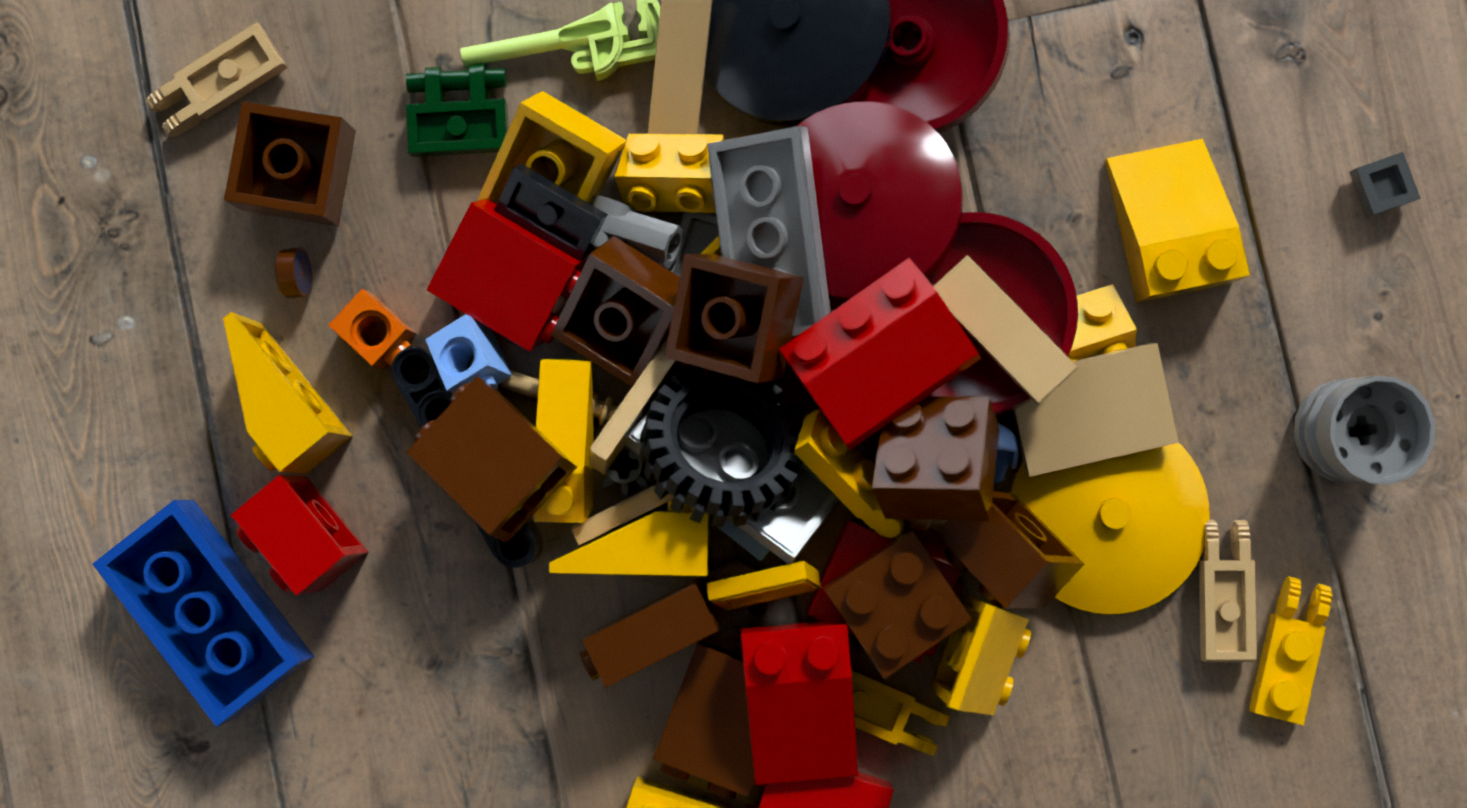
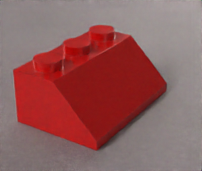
[779,258,981,450]

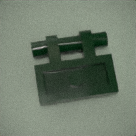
[406,64,509,157]

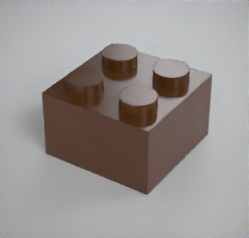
[224,101,356,227]
[551,236,680,387]
[664,254,804,383]
[872,396,999,521]
[935,491,1084,609]
[822,530,972,679]

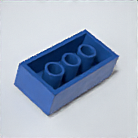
[92,500,315,727]

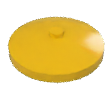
[1008,443,1210,614]

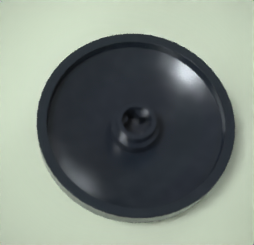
[705,0,892,126]

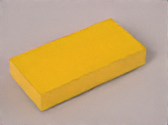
[706,561,821,611]

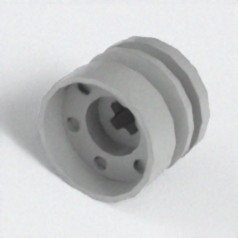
[1294,376,1435,485]

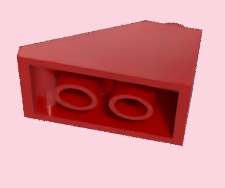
[741,619,858,785]

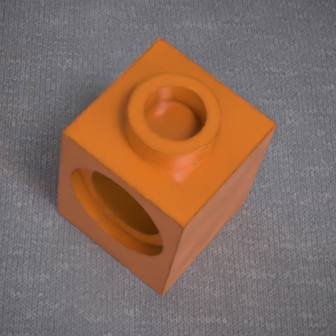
[328,288,416,370]

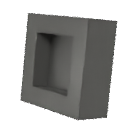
[1349,152,1421,218]

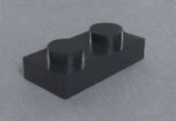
[494,163,608,262]

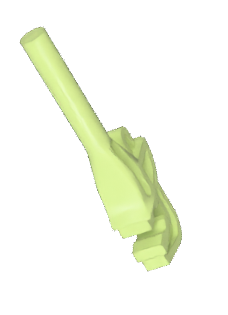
[460,0,660,81]

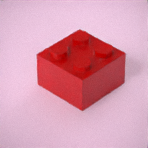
[231,475,368,596]

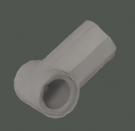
[591,195,683,269]

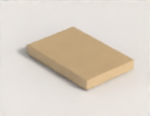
[1012,343,1179,477]

